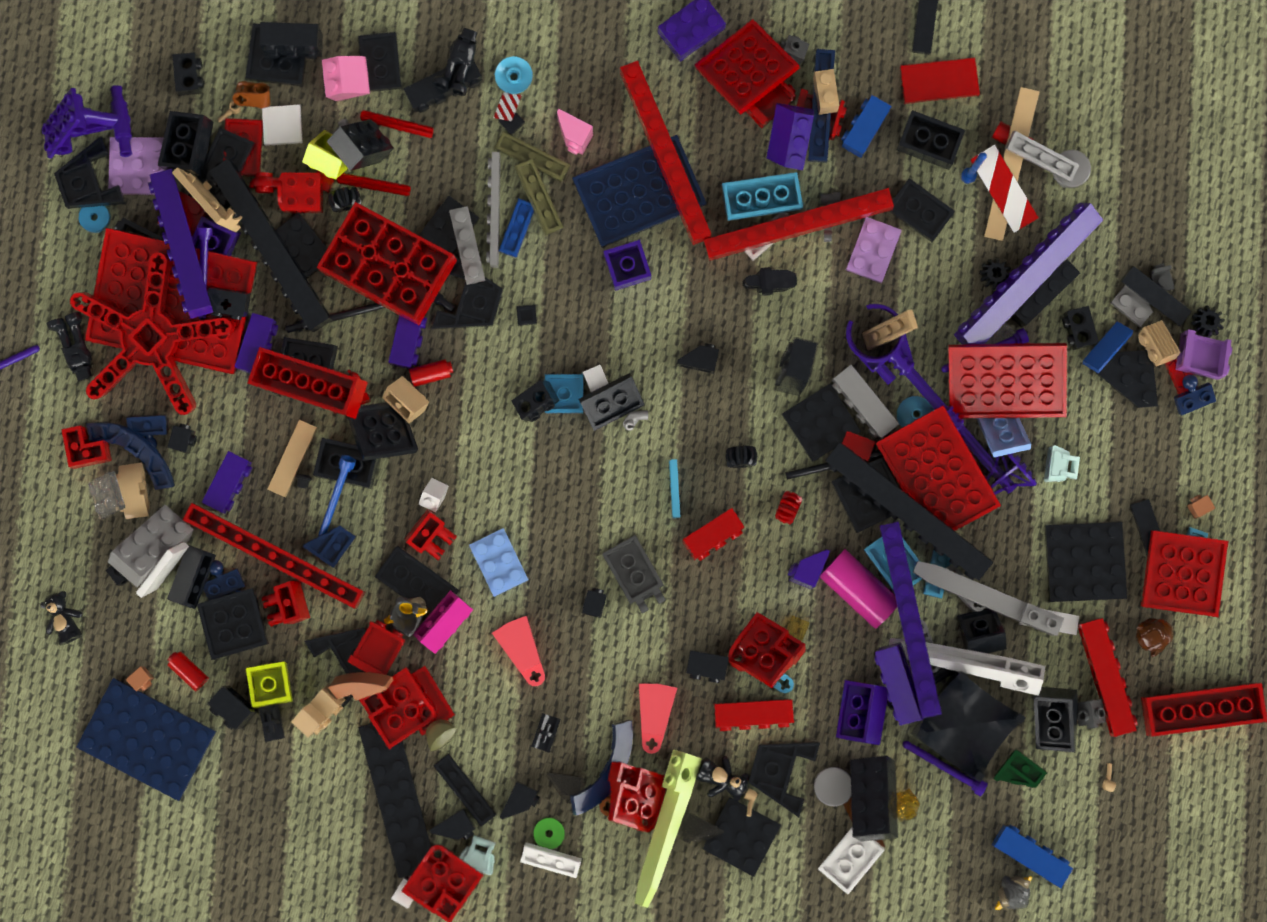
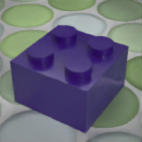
[192,216,241,256]
[603,240,651,291]

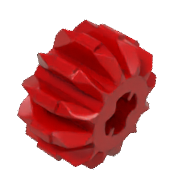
[775,491,802,524]

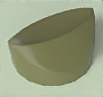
[426,719,457,752]

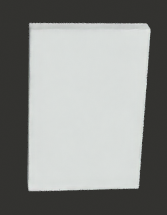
[136,542,189,598]
[818,827,885,894]

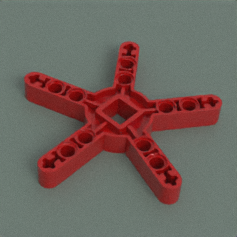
[70,252,236,415]

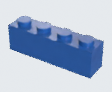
[991,824,1073,888]

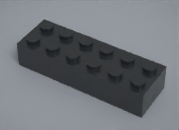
[775,338,818,396]

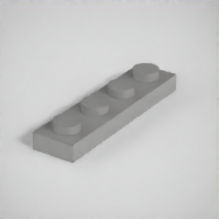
[1005,131,1080,182]
[449,206,485,285]

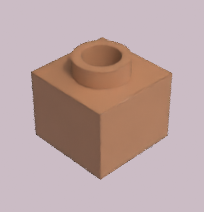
[1187,494,1215,519]
[126,666,154,691]

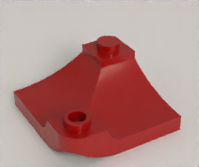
[728,612,806,688]
[359,667,437,749]
[608,762,667,832]
[401,844,484,922]

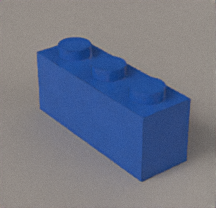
[841,95,892,158]

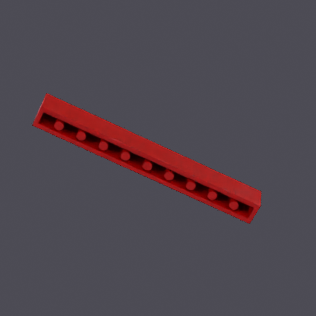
[620,60,711,245]
[704,188,894,261]
[182,503,366,609]

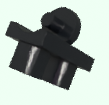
[259,704,285,742]
[531,713,561,753]

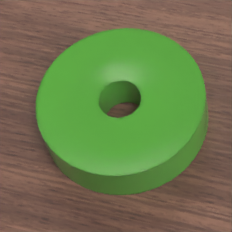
[533,817,565,849]

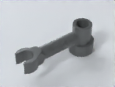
[821,192,840,242]

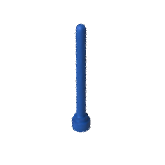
[961,152,987,184]
[318,455,356,537]

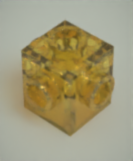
[897,788,920,822]

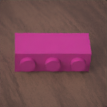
[413,590,473,654]

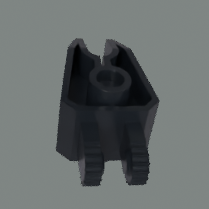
[742,267,797,296]

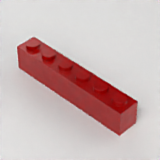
[1078,618,1138,737]

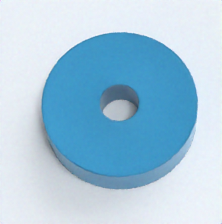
[79,206,111,233]

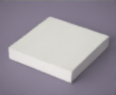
[262,105,303,146]

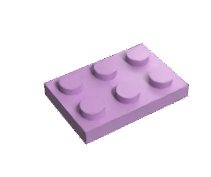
[846,217,902,283]

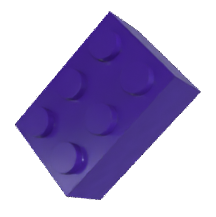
[657,0,726,62]

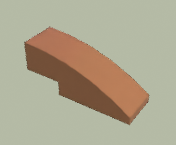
[329,672,394,701]

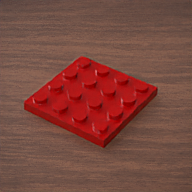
[694,19,800,115]
[1141,530,1228,617]

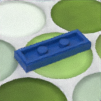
[499,198,534,258]
[1083,321,1133,374]

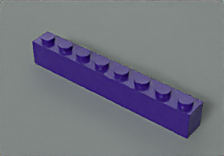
[148,169,213,318]

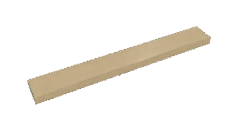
[984,87,1040,241]

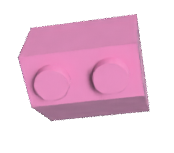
[322,56,370,101]
[557,109,593,155]

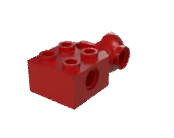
[249,172,323,213]

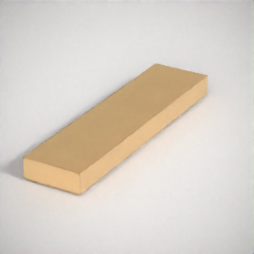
[862,309,918,351]
[267,420,317,498]

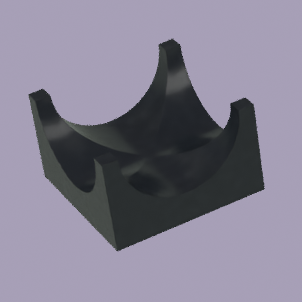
[910,671,1026,782]

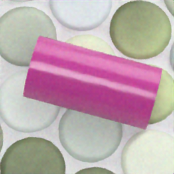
[820,548,897,629]

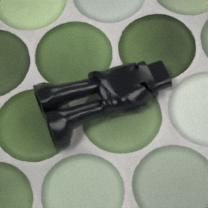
[432,28,478,96]
[46,312,92,382]

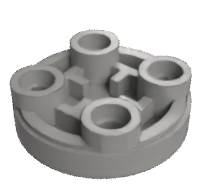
[1052,150,1091,188]
[814,767,851,806]

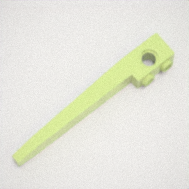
[635,749,702,908]

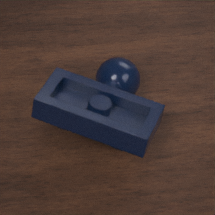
[1174,374,1216,416]
[127,414,168,448]
[204,560,246,600]

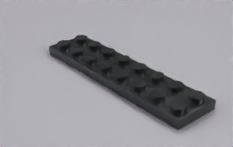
[358,723,431,878]

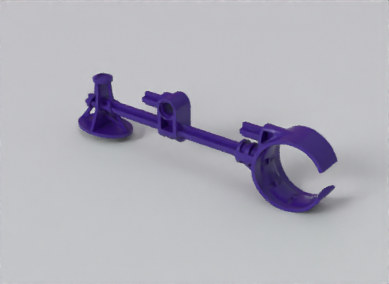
[846,304,1037,495]

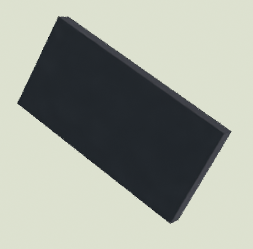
[188,127,255,208]
[375,546,460,616]

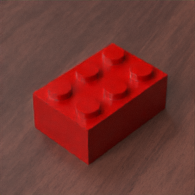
[682,508,745,561]

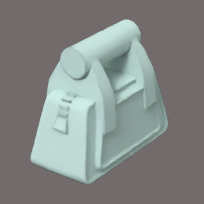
[1044,445,1080,482]
[459,835,495,875]

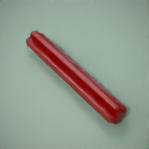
[360,110,434,138]
[336,173,411,196]

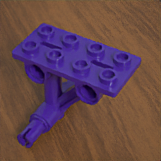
[42,85,132,159]

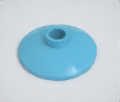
[495,57,533,94]
[897,396,934,428]

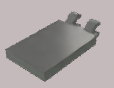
[602,535,666,614]

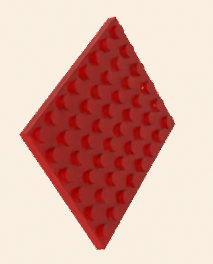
[85,228,257,374]

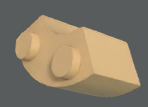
[115,462,150,519]

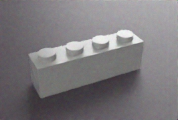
[832,365,899,440]

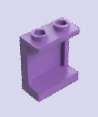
[1175,329,1232,380]

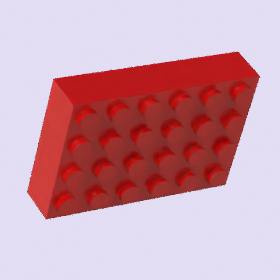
[317,202,457,326]

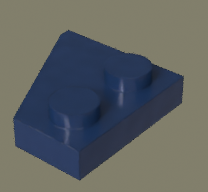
[303,525,356,568]

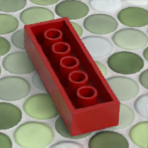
[247,347,368,419]
[1141,683,1267,737]

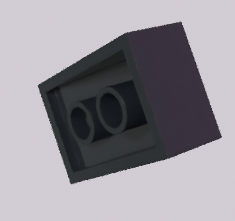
[1034,687,1078,753]

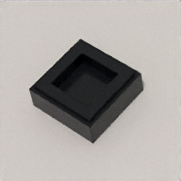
[498,112,525,135]
[516,305,537,326]

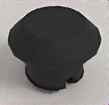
[295,474,312,489]

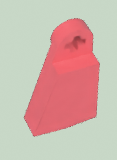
[492,616,545,686]
[639,684,677,754]

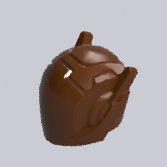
[1136,618,1173,657]

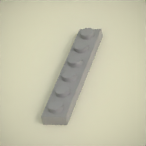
[486,152,501,268]

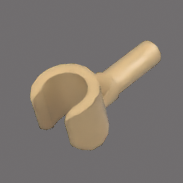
[217,101,241,123]
[1102,763,1116,792]
[744,788,757,817]

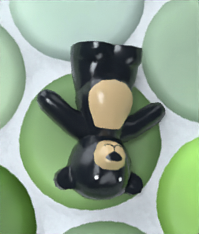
[40,591,83,646]
[696,756,749,802]

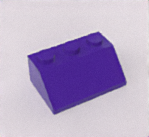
[766,103,814,170]
[787,550,830,589]
[836,680,888,745]

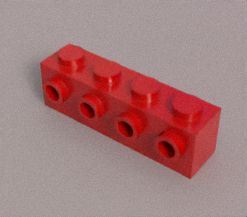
[714,699,794,731]

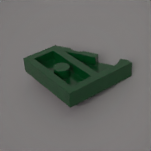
[993,748,1047,788]

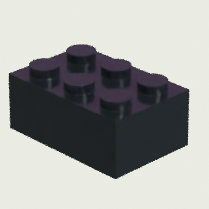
[259,22,323,60]
[896,110,965,170]
[157,111,214,177]
[327,119,394,171]
[313,438,379,489]

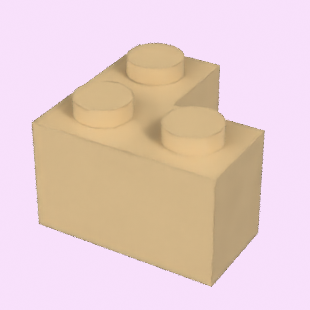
[291,684,346,738]

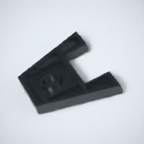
[54,136,126,209]
[432,258,503,329]
[304,628,366,708]
[748,742,820,817]

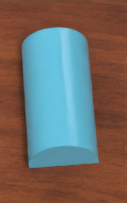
[722,172,803,221]

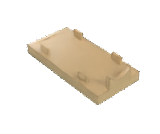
[172,168,243,232]

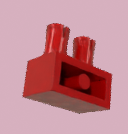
[404,509,457,560]
[262,581,310,627]

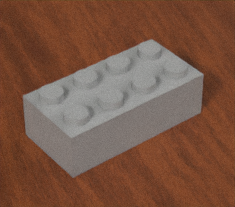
[108,505,194,587]

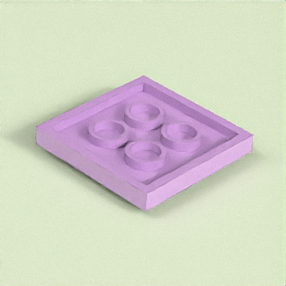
[108,137,165,195]

